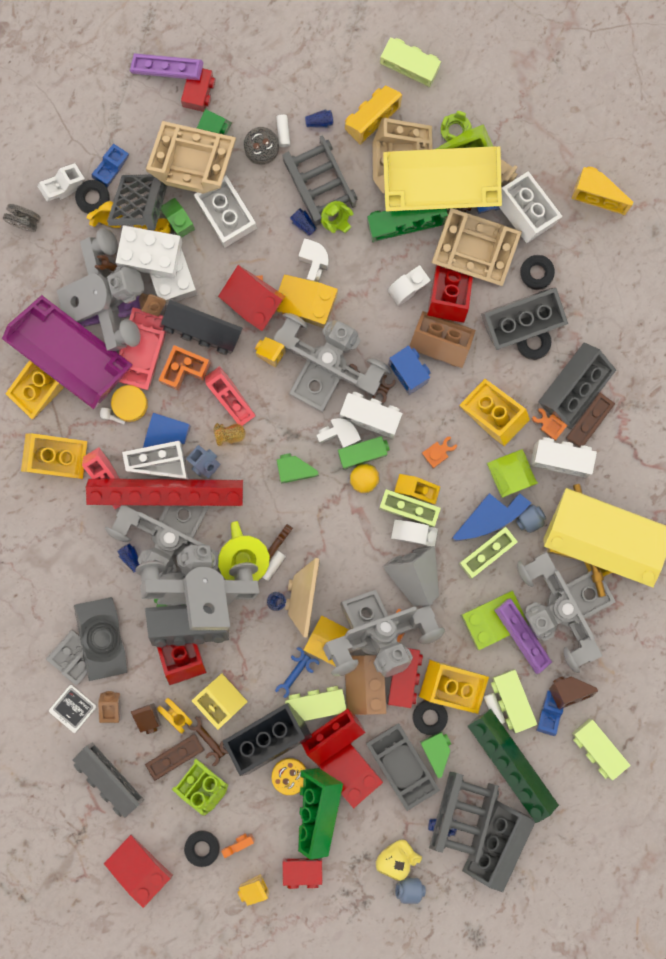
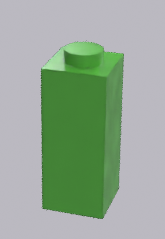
[338,436,390,470]

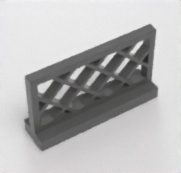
[107,174,167,230]

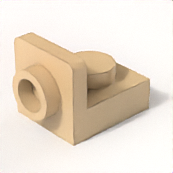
[501,159,518,186]

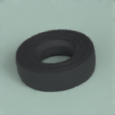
[75,180,110,214]
[520,255,555,289]
[517,332,552,360]
[413,700,448,735]
[184,831,220,867]

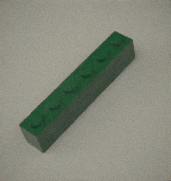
[468,709,559,823]

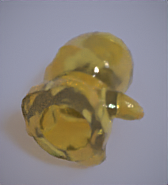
[213,423,246,446]

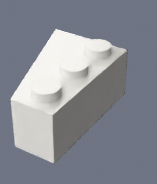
[122,441,188,479]

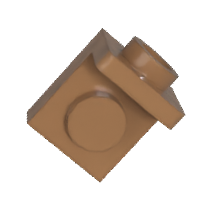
[138,293,166,317]
[98,691,120,723]

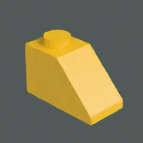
[255,337,285,368]
[394,474,440,505]
[237,874,269,906]

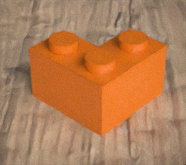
[159,345,211,391]

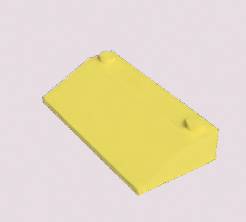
[383,146,502,211]
[543,488,666,587]

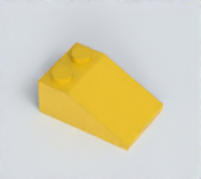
[571,166,633,215]
[276,274,338,328]
[5,360,64,419]
[459,379,530,447]
[21,433,88,479]
[419,660,489,714]

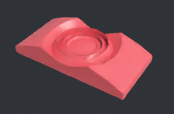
[119,307,166,390]

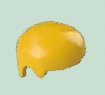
[350,463,380,493]

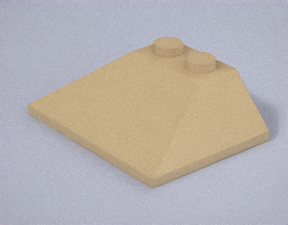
[372,118,432,194]
[146,121,236,194]
[431,208,522,286]
[285,558,320,638]

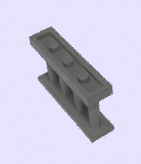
[282,135,358,226]
[429,772,499,863]

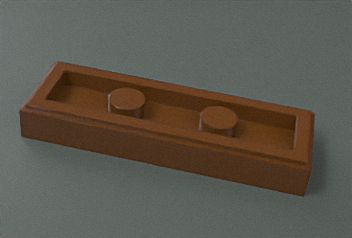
[566,392,615,448]
[145,734,205,781]

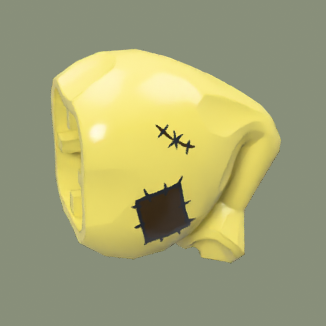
[376,840,422,881]

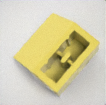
[192,673,248,730]

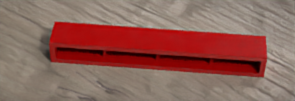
[86,479,243,506]

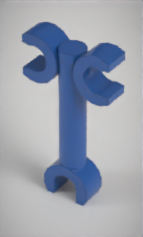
[275,647,320,698]

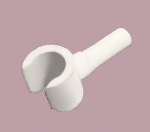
[100,408,125,425]

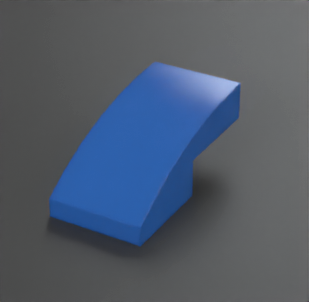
[92,143,129,187]
[536,691,564,736]

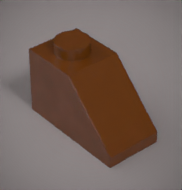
[549,676,598,710]
[131,703,161,734]

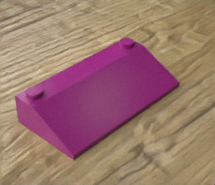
[2,295,133,409]

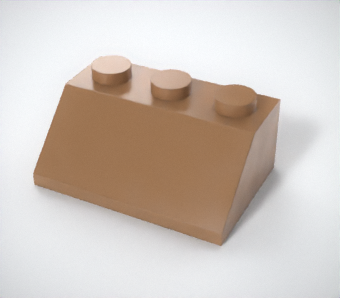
[410,311,476,368]
[345,655,386,715]

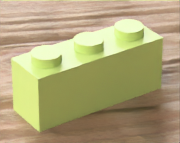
[380,37,441,87]
[379,489,441,527]
[459,527,518,579]
[491,669,537,733]
[285,686,346,721]
[572,718,631,781]

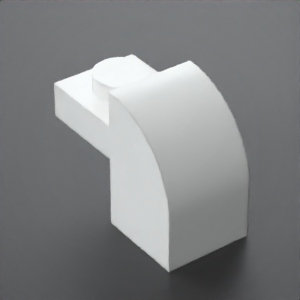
[37,163,85,202]
[299,238,328,282]
[388,265,431,306]
[316,418,361,448]
[391,520,438,547]

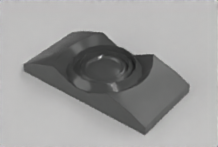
[74,597,127,681]
[366,723,440,811]

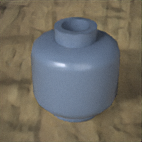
[516,504,546,533]
[395,878,426,904]

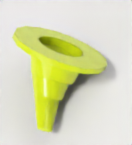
[218,521,270,581]

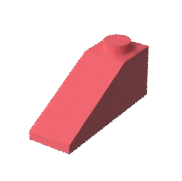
[205,366,256,427]
[82,447,121,510]

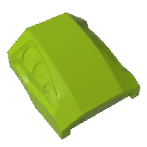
[487,449,538,498]
[172,759,228,816]

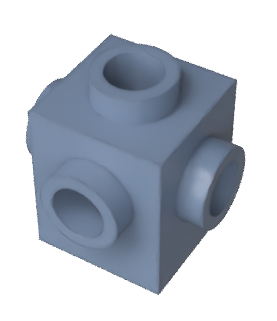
[186,445,221,478]

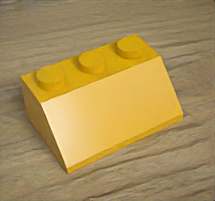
[345,85,402,145]

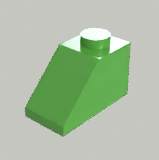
[161,198,195,238]
[276,454,319,484]
[420,732,451,779]

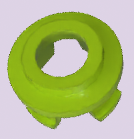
[440,111,472,142]
[321,201,354,233]

